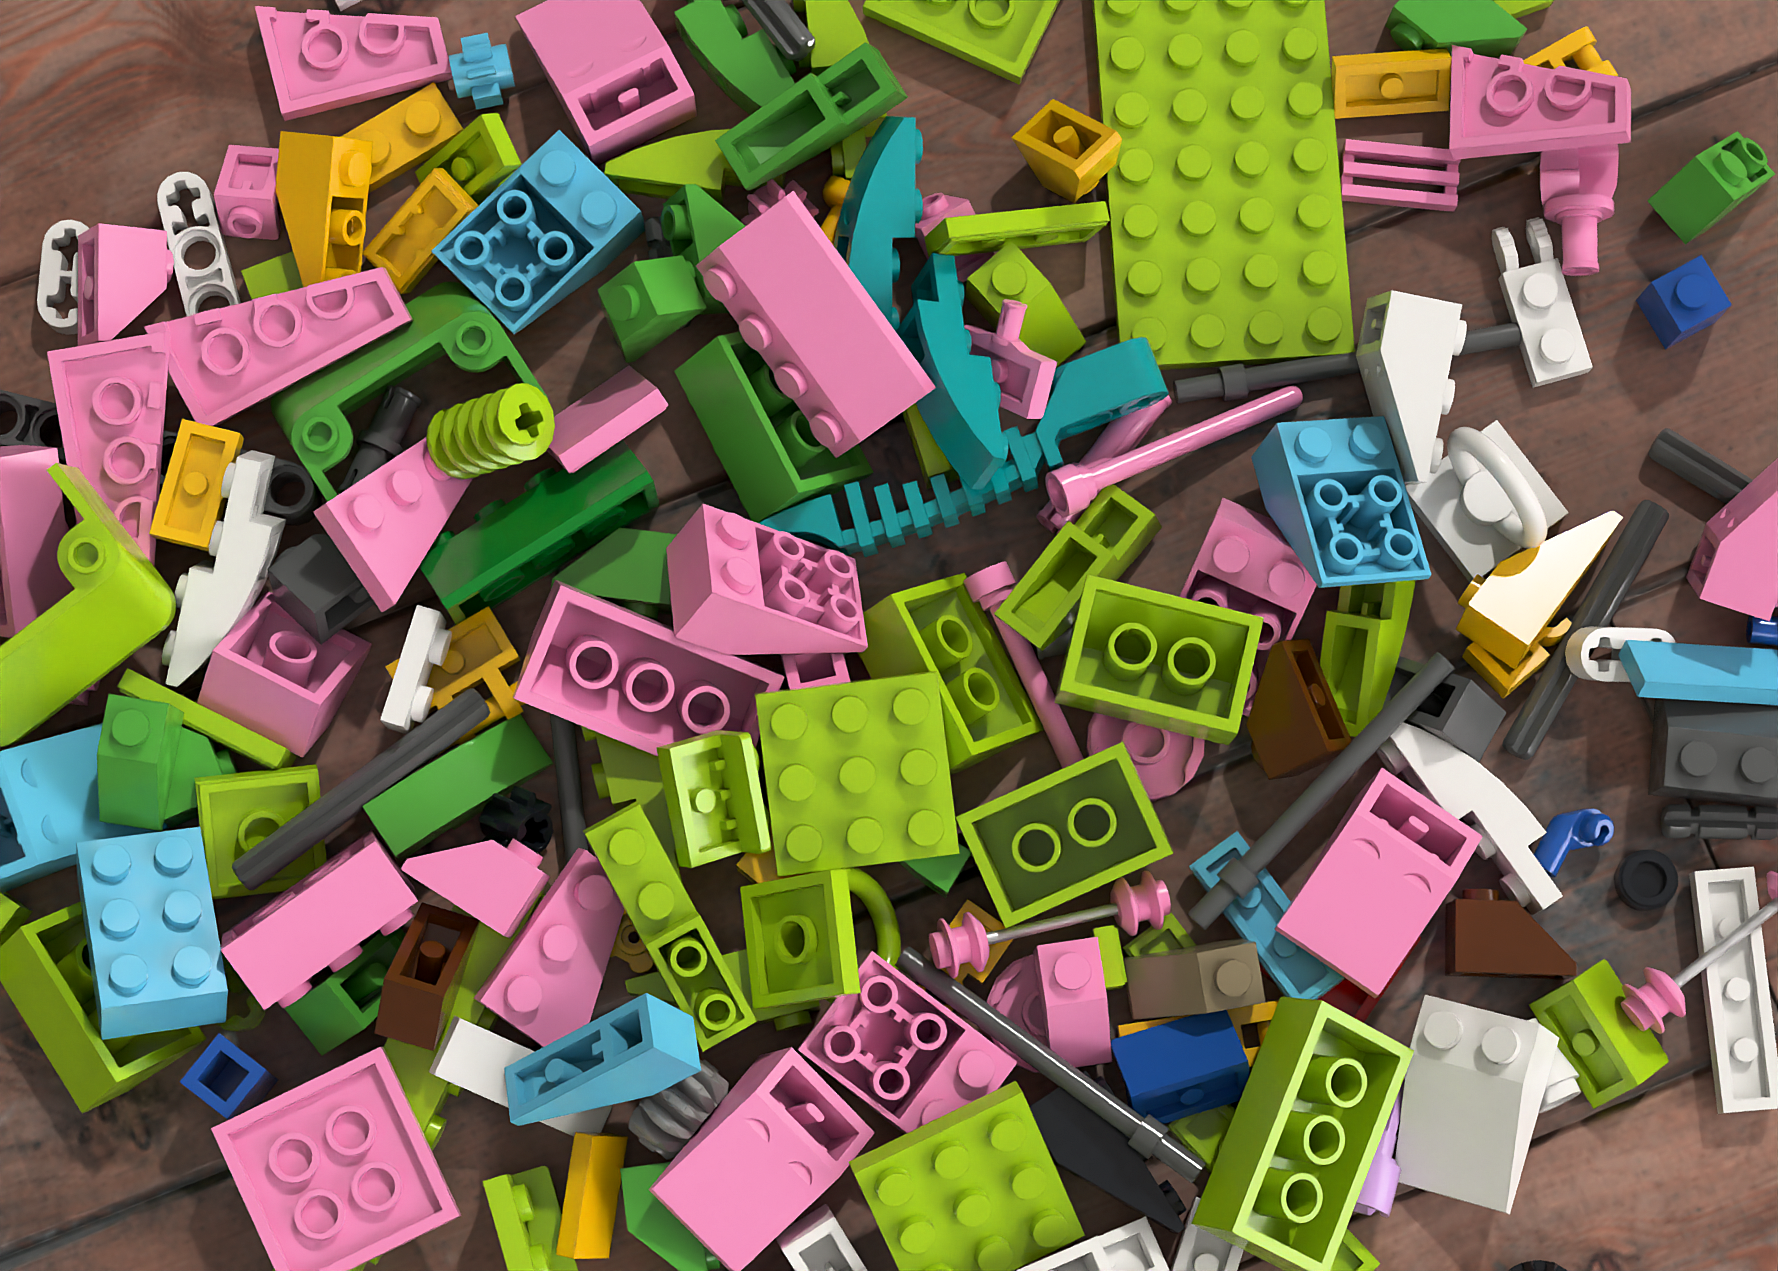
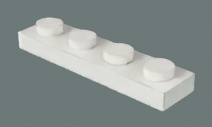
[1689,867,1778,1114]

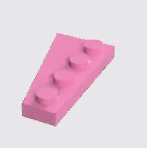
[144,267,414,427]
[47,331,171,566]

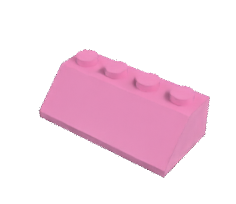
[696,191,936,458]
[513,580,785,756]

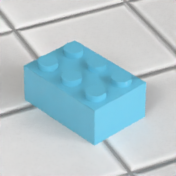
[76,827,228,1040]

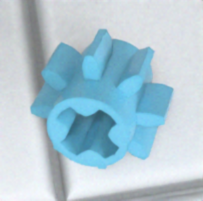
[449,32,515,110]

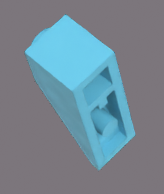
[504,993,701,1126]

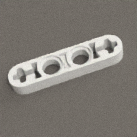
[157,172,241,316]

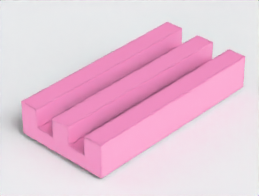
[1340,139,1461,212]

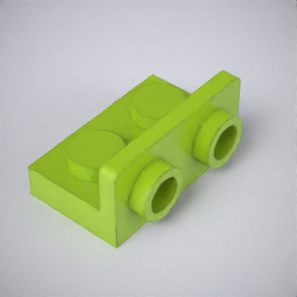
[483,1166,579,1271]

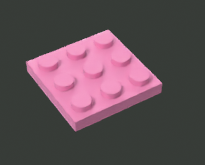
[211,1047,461,1271]

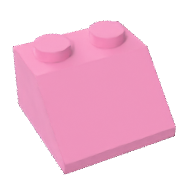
[197,590,372,758]

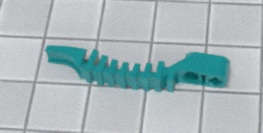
[758,337,1169,557]

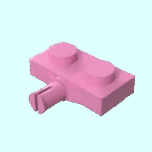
[964,299,1057,419]

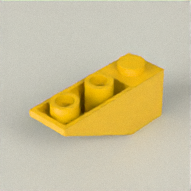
[276,131,373,288]

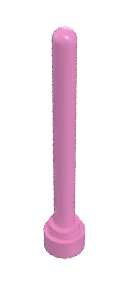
[1045,386,1303,517]
[963,561,1084,769]

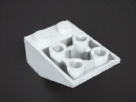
[1356,290,1467,485]

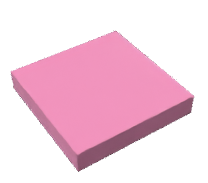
[546,365,668,473]

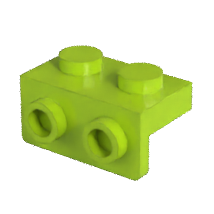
[657,730,771,868]

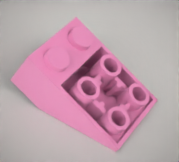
[515,0,697,166]
[1686,458,1778,621]
[1179,498,1317,717]
[666,504,868,655]
[1274,768,1483,998]
[797,951,1018,1134]
[648,1047,875,1271]

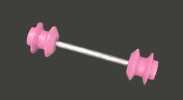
[929,870,1171,978]
[1621,871,1778,1034]

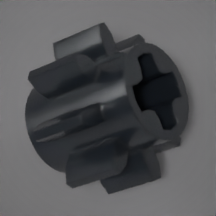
[479,786,554,855]

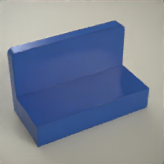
[1111,1010,1250,1124]

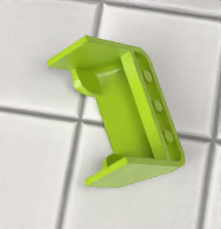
[0,463,176,747]

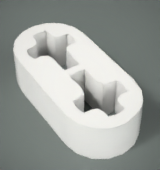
[37,220,89,335]
[1565,626,1676,682]

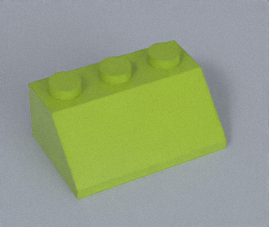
[857,573,1044,775]
[1054,574,1264,745]
[0,901,206,1114]

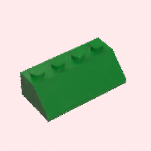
[419,439,660,625]

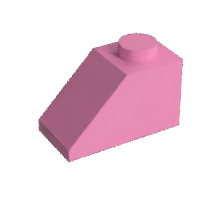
[78,223,174,346]
[401,838,550,939]
[1033,937,1112,1068]

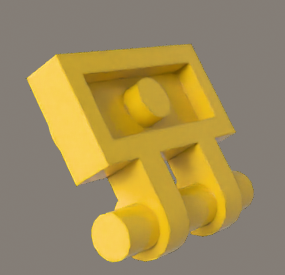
[385,606,526,755]

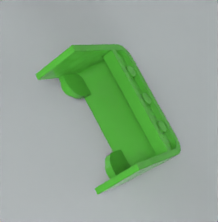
[271,282,555,502]

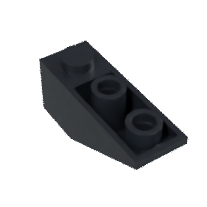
[1029,1071,1187,1233]

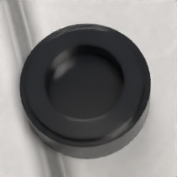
[1614,850,1678,911]

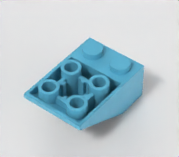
[431,130,645,335]
[1251,416,1432,588]
[0,723,169,893]

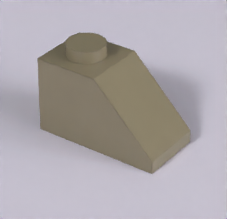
[1123,938,1266,1019]

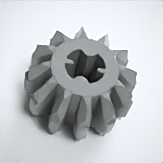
[629,1059,729,1160]

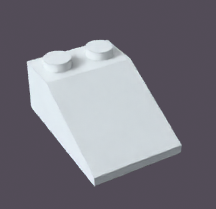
[1395,995,1559,1214]

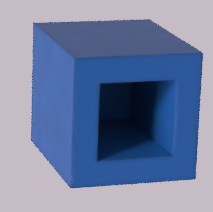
[1636,255,1732,350]
[180,1033,278,1120]

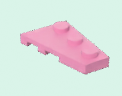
[255,6,453,121]
[1449,45,1631,160]
[313,437,473,612]
[474,848,624,1048]

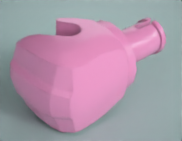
[1540,144,1619,276]

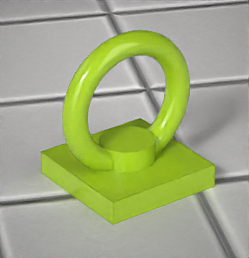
[740,867,901,1009]

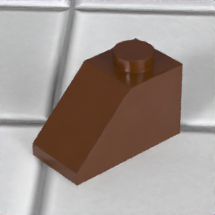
[1246,639,1352,780]
[1445,889,1577,980]
[375,902,480,1051]

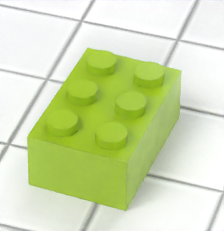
[956,742,1173,928]

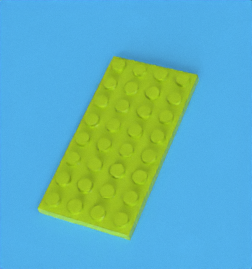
[1092,0,1355,370]

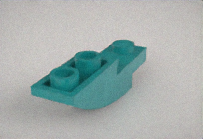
[834,116,923,331]
[896,253,1008,490]

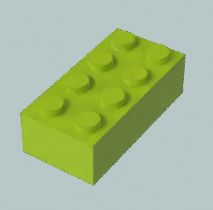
[1191,997,1414,1271]

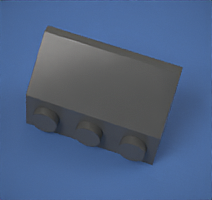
[1648,698,1778,808]

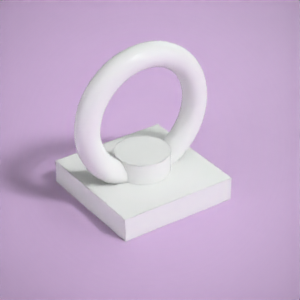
[1405,420,1569,582]

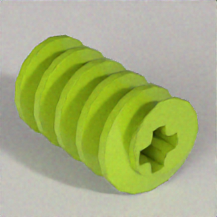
[426,383,555,480]

